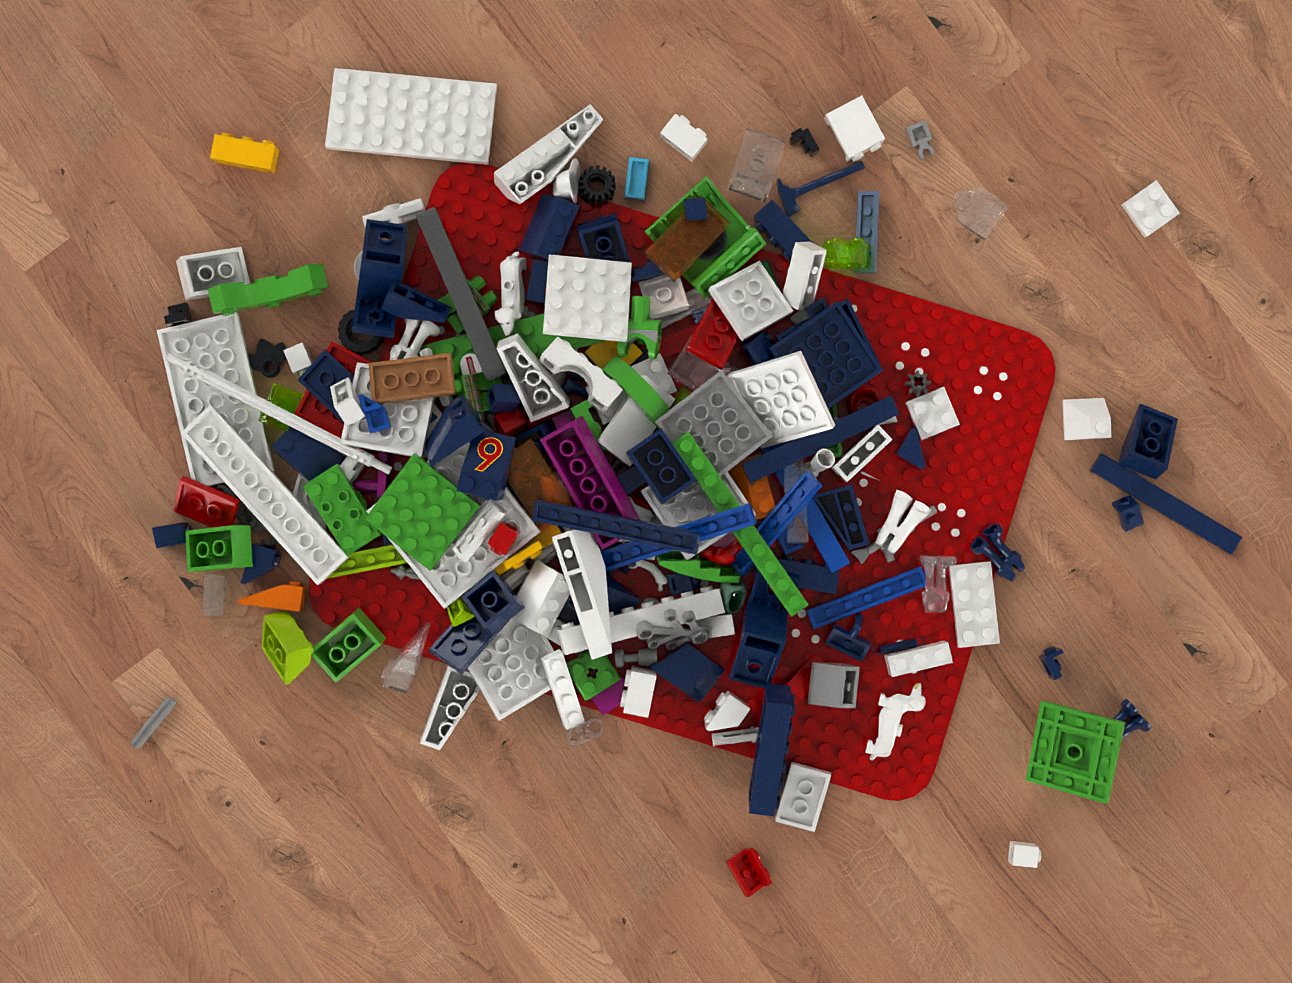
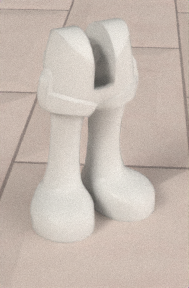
[389,319,440,360]

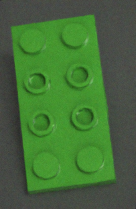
[303,464,382,556]

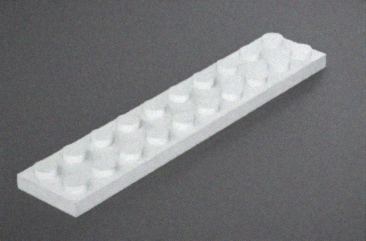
[181,405,349,585]

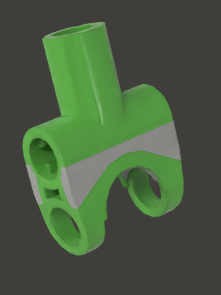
[617,296,662,359]

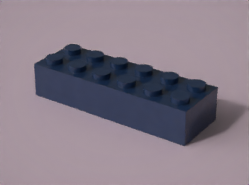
[748,683,796,817]

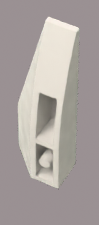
[494,104,603,204]
[552,530,612,660]

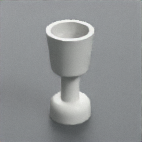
[800,448,835,477]

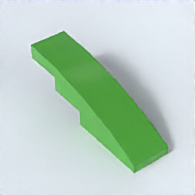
[657,551,740,583]

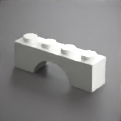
[539,337,623,414]

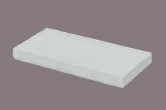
[597,375,675,467]

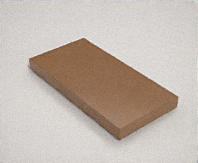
[368,353,456,404]

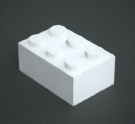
[620,666,656,718]

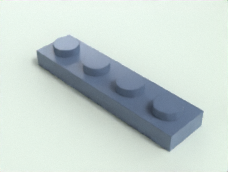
[855,191,880,274]

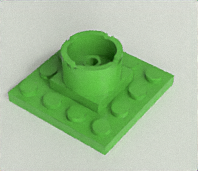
[1026,700,1125,804]

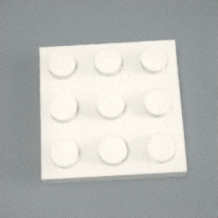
[708,261,793,341]

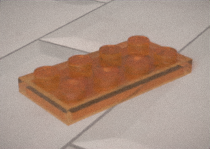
[644,195,731,283]
[507,439,575,531]

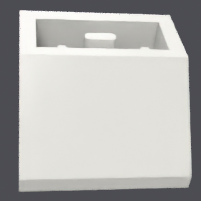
[704,691,750,731]

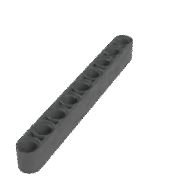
[416,207,507,381]

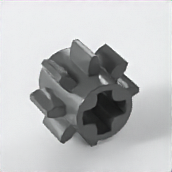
[904,370,931,397]

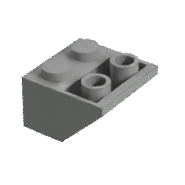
[808,662,860,708]

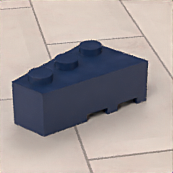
[813,484,870,550]

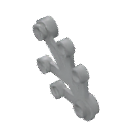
[636,609,709,650]

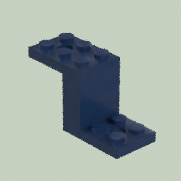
[352,219,408,338]
[729,570,800,689]

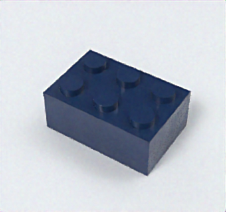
[626,428,697,504]

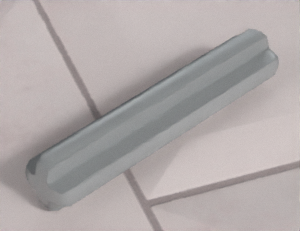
[131,696,177,749]

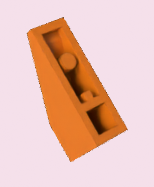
[238,581,307,612]

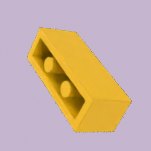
[210,132,280,174]

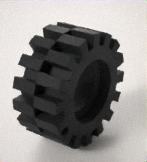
[578,165,616,206]

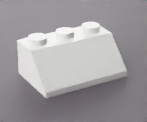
[513,560,570,637]

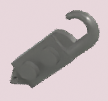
[217,484,278,547]

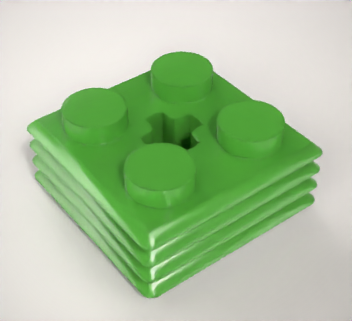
[566,650,620,701]

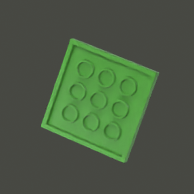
[365,453,481,571]

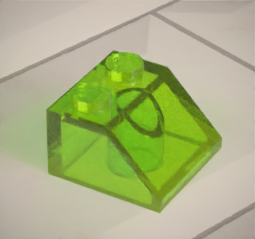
[822,238,870,269]

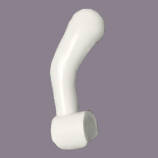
[628,560,667,592]

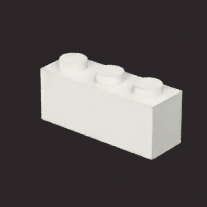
[783,242,827,310]
[830,425,892,483]
[884,641,953,677]

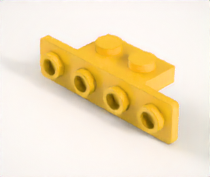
[490,523,562,575]

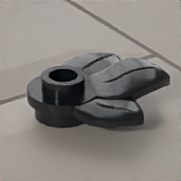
[248,339,286,378]

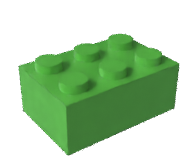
[185,525,253,572]
[311,608,386,683]

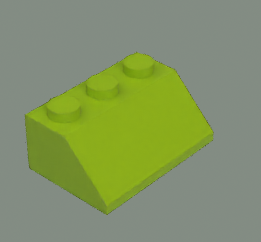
[261,611,313,685]

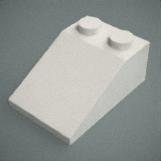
[176,247,250,301]

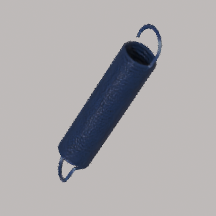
[872,637,924,655]

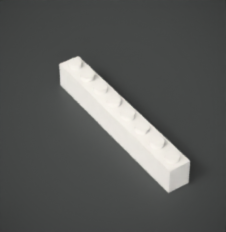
[557,586,725,655]

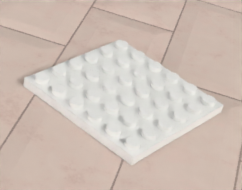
[366,441,541,609]

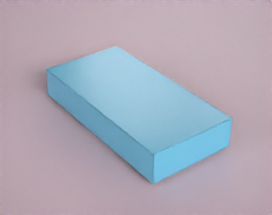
[624,157,649,201]

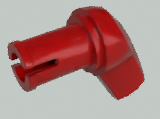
[699,538,743,564]

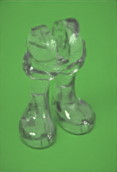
[920,555,957,613]

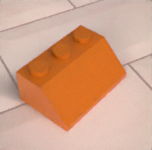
[727,454,775,520]

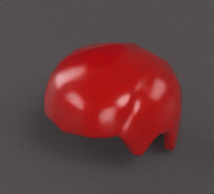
[849,387,880,413]

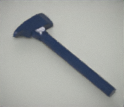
[777,161,865,217]

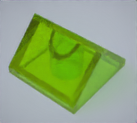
[258,383,304,431]

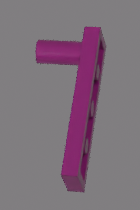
[354,451,393,497]

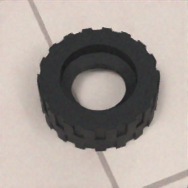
[338,310,384,354]

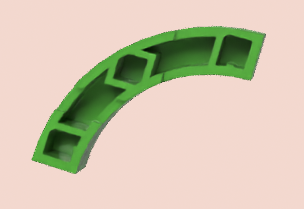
[208,264,329,316]

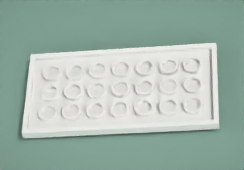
[325,68,497,165]
[157,312,275,486]

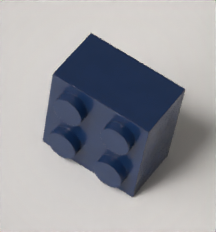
[462,571,525,633]

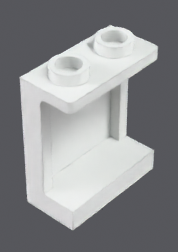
[824,96,885,162]

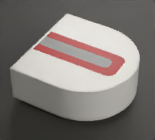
[460,354,483,375]

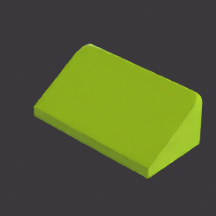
[446,590,475,626]

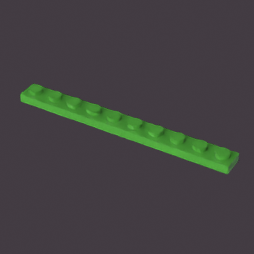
[672,432,809,617]

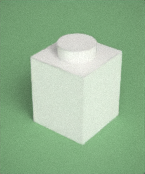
[283,342,314,376]
[1008,841,1041,868]

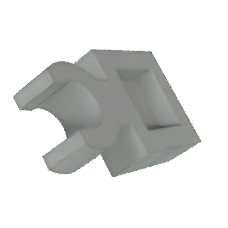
[905,120,934,160]

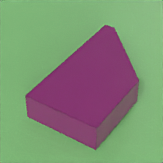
[592,677,625,715]

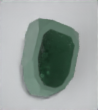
[721,579,746,614]

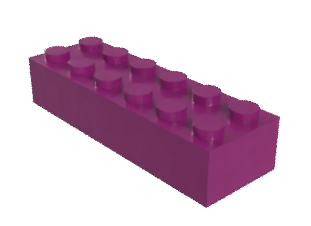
[540,416,641,549]

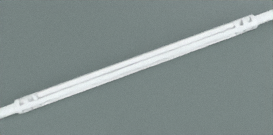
[166,353,393,475]

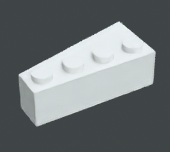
[420,665,480,750]

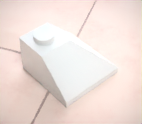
[1062,398,1112,440]

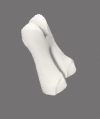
[875,490,931,554]

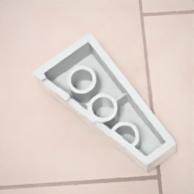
[497,333,570,422]

